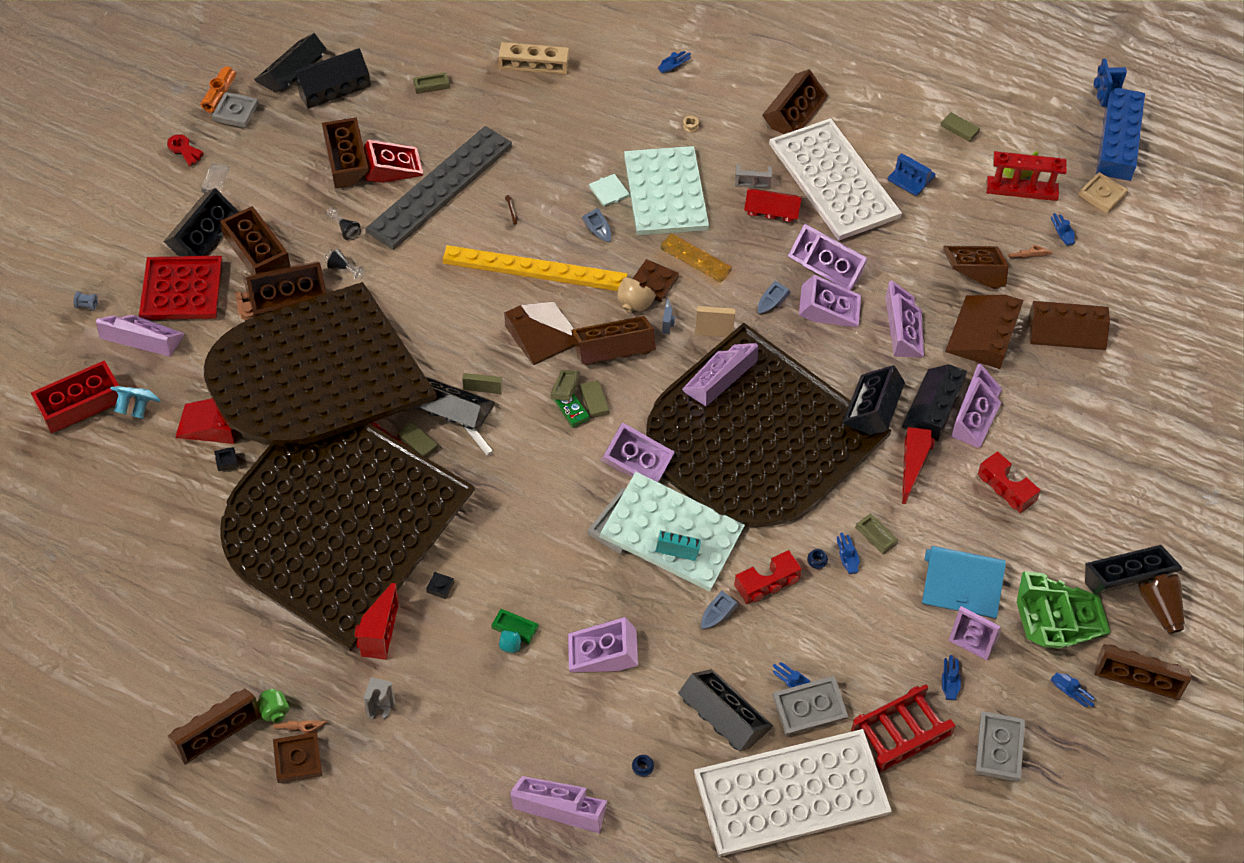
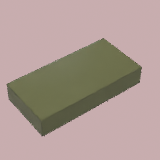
[413,72,450,94]
[941,112,980,142]
[551,370,581,400]
[462,373,503,394]
[580,380,609,418]
[397,421,438,457]
[855,513,899,554]

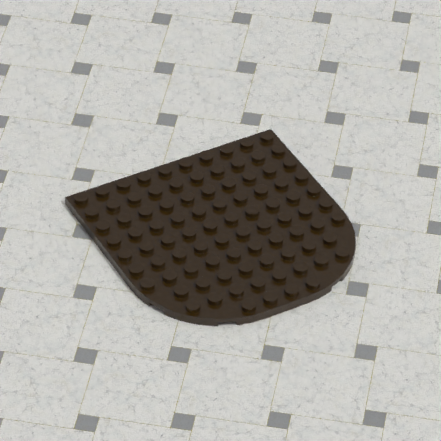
[204,282,437,446]
[646,323,892,527]
[220,424,475,652]

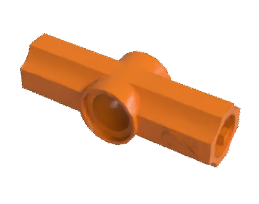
[200,66,236,113]

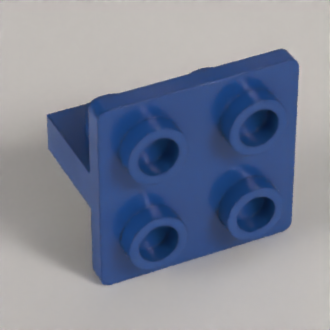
[1094,59,1127,106]
[887,153,936,196]

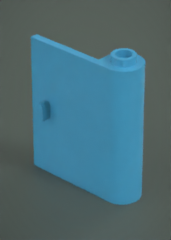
[922,546,1006,619]

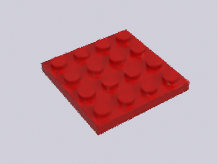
[139,256,223,320]

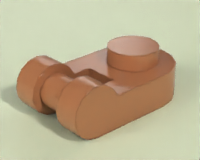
[235,291,258,320]

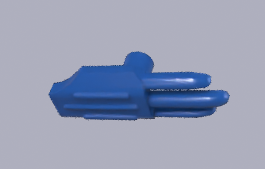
[658,51,691,74]
[1051,213,1075,246]
[837,532,860,574]
[942,655,961,701]
[773,662,810,688]
[1051,672,1094,707]

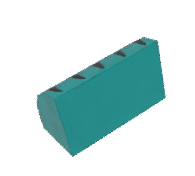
[655,530,701,561]

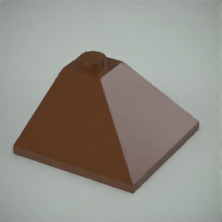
[943,246,1009,289]
[504,302,575,365]

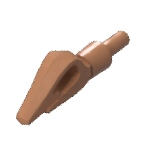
[1008,245,1052,258]
[274,721,327,734]

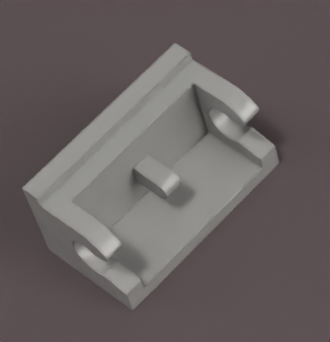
[735,164,772,189]
[363,677,395,720]

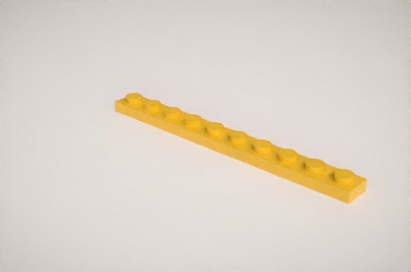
[443,245,627,291]

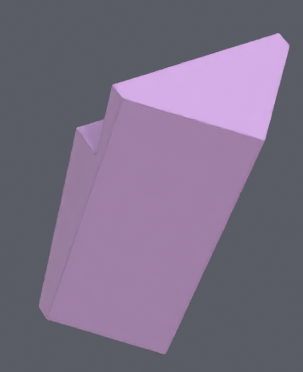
[788,224,868,291]
[885,281,924,358]
[96,315,184,357]
[682,343,758,406]
[951,364,1002,447]
[511,776,607,834]

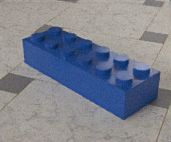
[1096,87,1145,181]

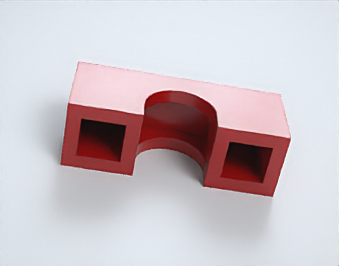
[978,451,1041,513]
[734,550,802,604]

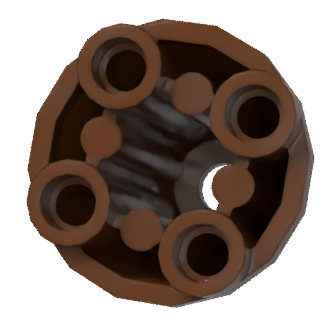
[1138,574,1185,634]

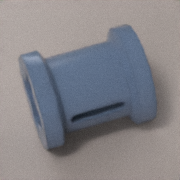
[73,291,98,311]

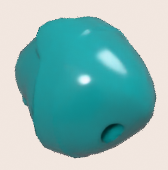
[499,630,521,653]

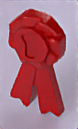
[167,134,204,167]

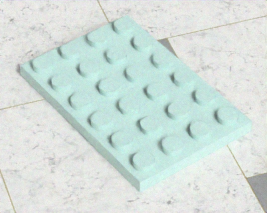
[624,146,709,236]
[599,472,745,592]

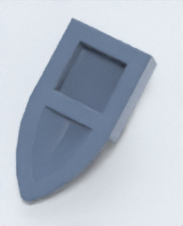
[582,208,611,242]
[758,280,791,314]
[662,298,675,334]
[701,590,739,629]

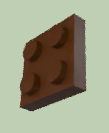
[633,259,679,303]
[273,732,323,783]

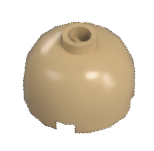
[617,278,656,313]

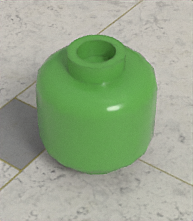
[257,689,289,723]

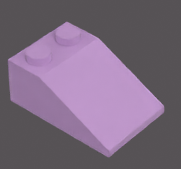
[799,275,861,327]
[600,422,674,482]
[948,606,1001,660]
[568,617,638,672]

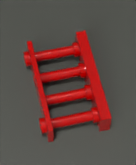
[986,151,1067,201]
[851,684,956,773]

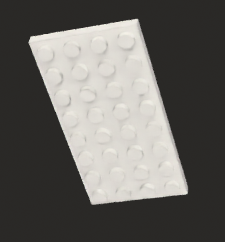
[769,118,902,241]
[694,729,892,857]

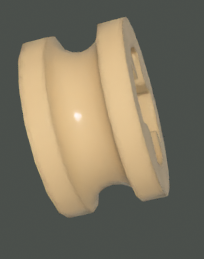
[683,116,699,132]

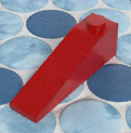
[902,427,934,504]

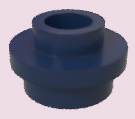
[807,549,828,569]
[632,755,654,777]

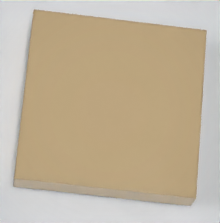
[1078,172,1129,214]
[695,306,735,337]

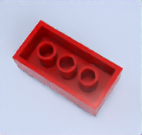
[30,360,119,434]

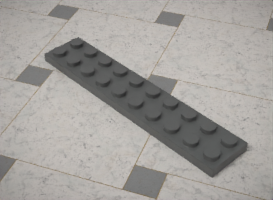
[366,126,512,250]

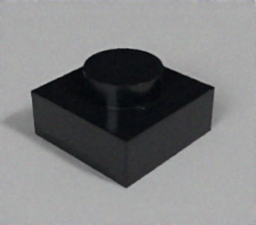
[214,447,238,471]
[426,572,454,599]

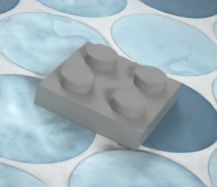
[212,92,259,128]

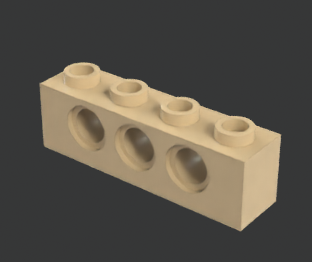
[499,42,569,74]

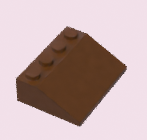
[945,295,1024,369]

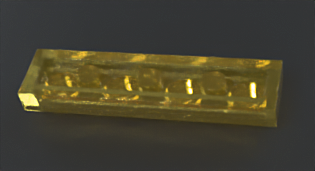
[661,233,732,283]

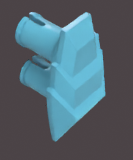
[110,386,161,419]

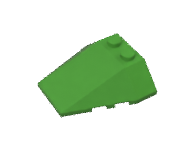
[1016,571,1111,648]

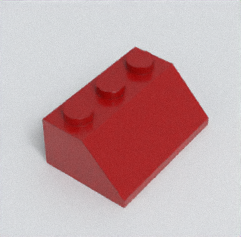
[744,188,802,222]

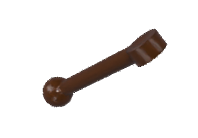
[505,195,517,225]

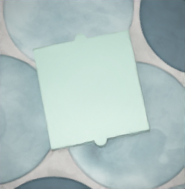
[589,174,630,207]

